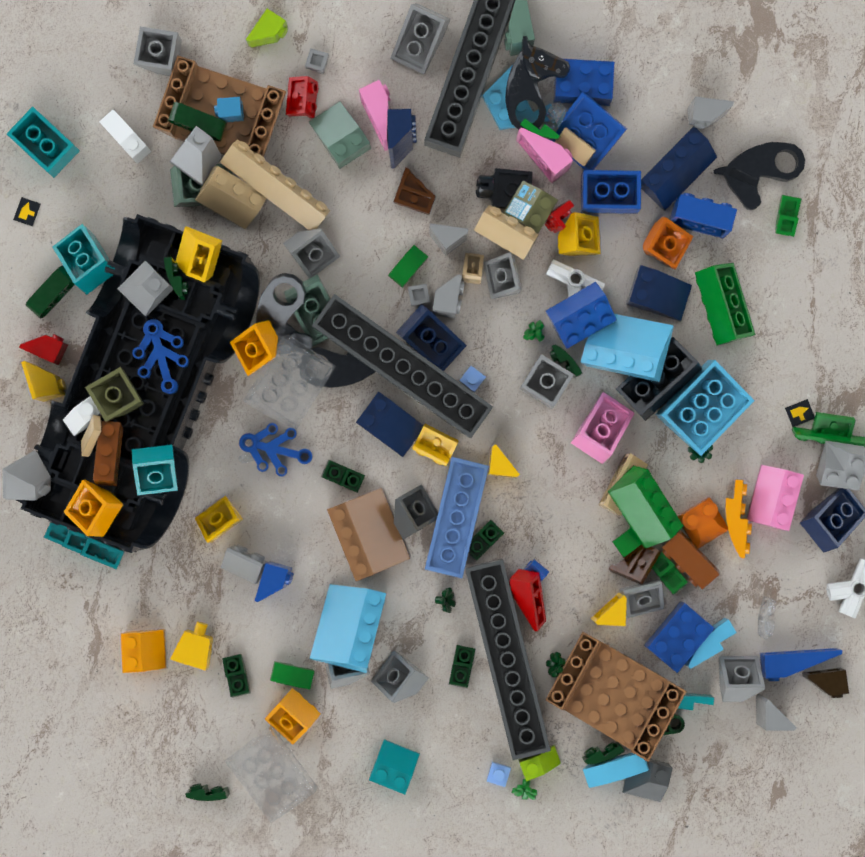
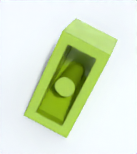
[246,8,288,48]
[518,745,561,781]

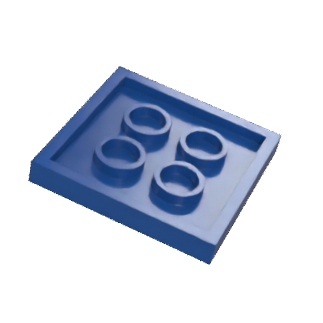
[549,92,627,170]

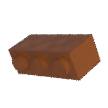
[93,421,123,486]
[662,530,720,590]

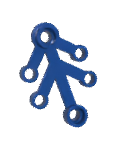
[132,319,189,394]
[239,423,312,477]

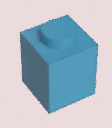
[214,97,244,122]

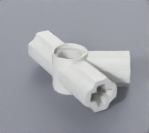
[546,259,605,297]
[826,558,865,619]

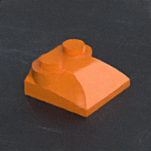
[643,217,694,270]
[678,497,728,549]

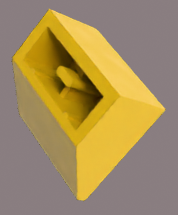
[175,226,223,282]

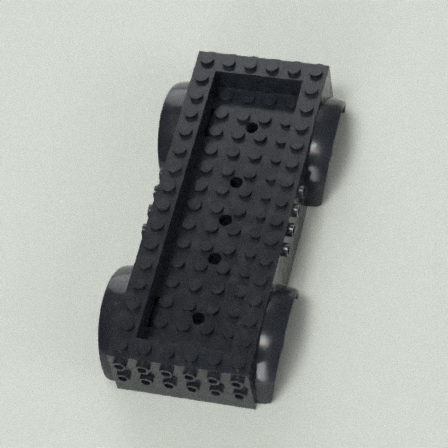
[16,214,260,553]

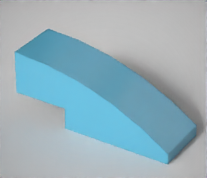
[685,618,737,669]
[583,753,649,788]

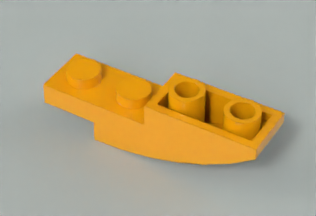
[726,479,752,558]

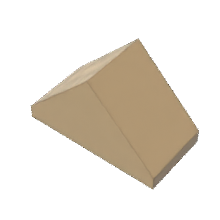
[462,253,484,284]

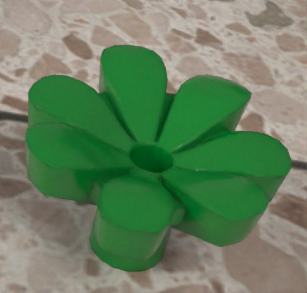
[523,320,545,342]
[511,779,537,800]

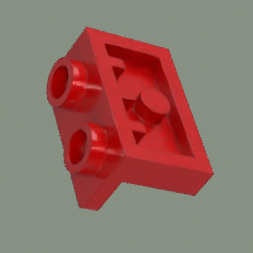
[286,76,319,119]
[545,200,574,233]

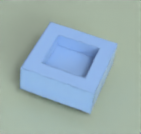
[459,366,486,392]
[486,761,511,787]

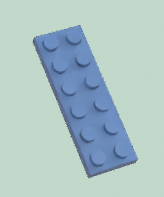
[425,457,489,579]

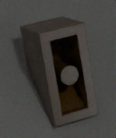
[802,668,849,698]

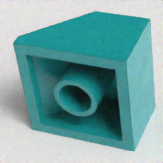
[132,445,178,496]
[369,739,420,795]

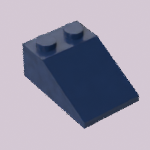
[626,265,692,322]
[396,304,467,371]
[356,391,424,457]
[800,488,865,553]

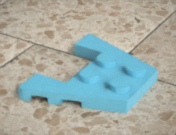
[482,65,559,130]

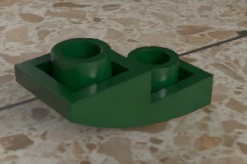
[164,257,188,300]
[549,344,583,378]
[321,459,365,493]
[469,520,504,561]
[448,645,476,688]
[222,654,251,698]
[582,742,624,764]
[185,783,230,801]

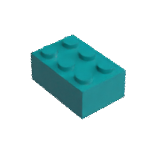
[6,106,80,178]
[52,224,115,295]

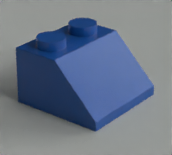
[254,561,294,602]

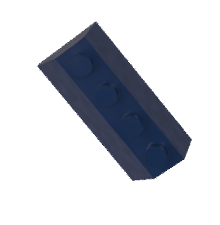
[387,109,417,168]
[641,126,717,211]

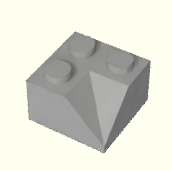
[133,26,182,76]
[520,354,574,409]
[816,441,865,491]

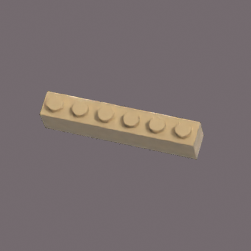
[220,140,330,230]

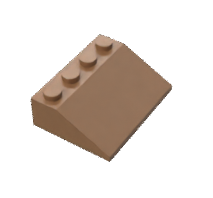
[327,488,410,582]

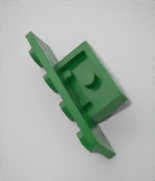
[792,412,865,447]

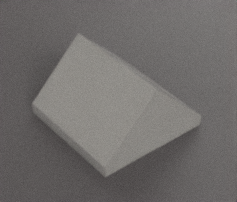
[429,223,468,256]
[483,252,521,299]
[619,580,664,618]
[756,694,797,731]

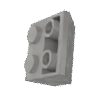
[433,275,465,319]
[221,544,267,584]

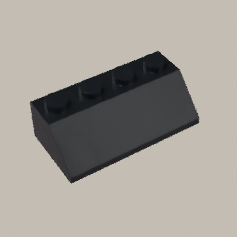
[616,337,702,421]

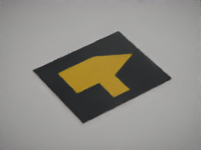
[13,197,41,227]
[785,399,815,427]

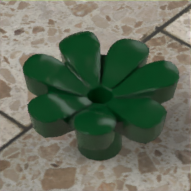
[688,445,713,463]
[435,588,456,613]
[546,652,566,678]

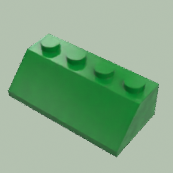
[695,263,755,346]
[608,465,683,548]

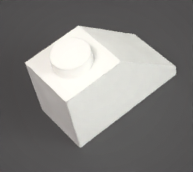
[63,397,102,436]

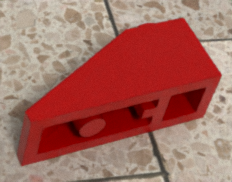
[509,569,546,632]

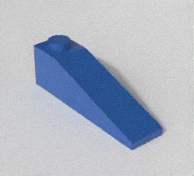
[760,648,842,682]

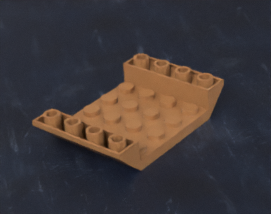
[153,55,286,157]
[545,632,687,762]

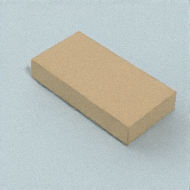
[555,127,596,166]
[81,415,101,457]

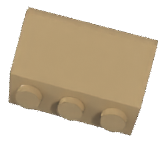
[195,166,266,229]
[474,205,539,260]
[599,453,648,516]

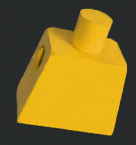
[170,621,213,671]

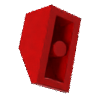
[19,334,68,365]

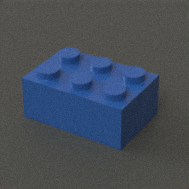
[553,59,615,106]
[581,170,641,214]
[670,193,737,239]
[546,282,617,349]
[644,601,715,673]

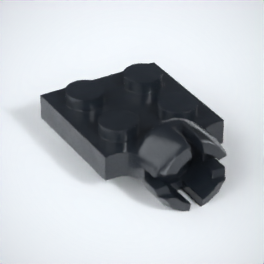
[476,168,533,209]

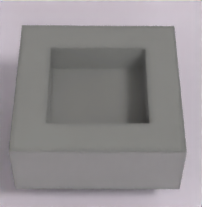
[305,48,329,74]
[408,284,430,307]

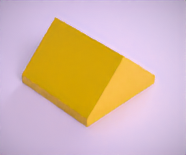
[488,444,520,478]
[195,495,243,543]
[590,593,627,626]

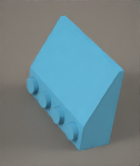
[581,314,674,382]
[655,360,755,456]
[310,584,386,673]

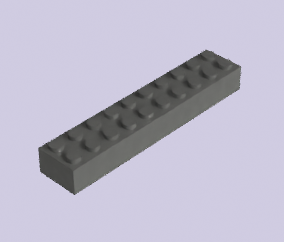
[424,0,515,158]
[312,294,493,438]
[465,558,551,760]

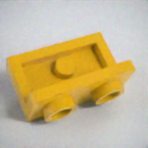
[412,423,459,466]

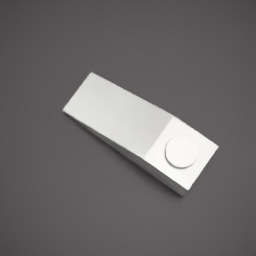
[99,110,151,164]

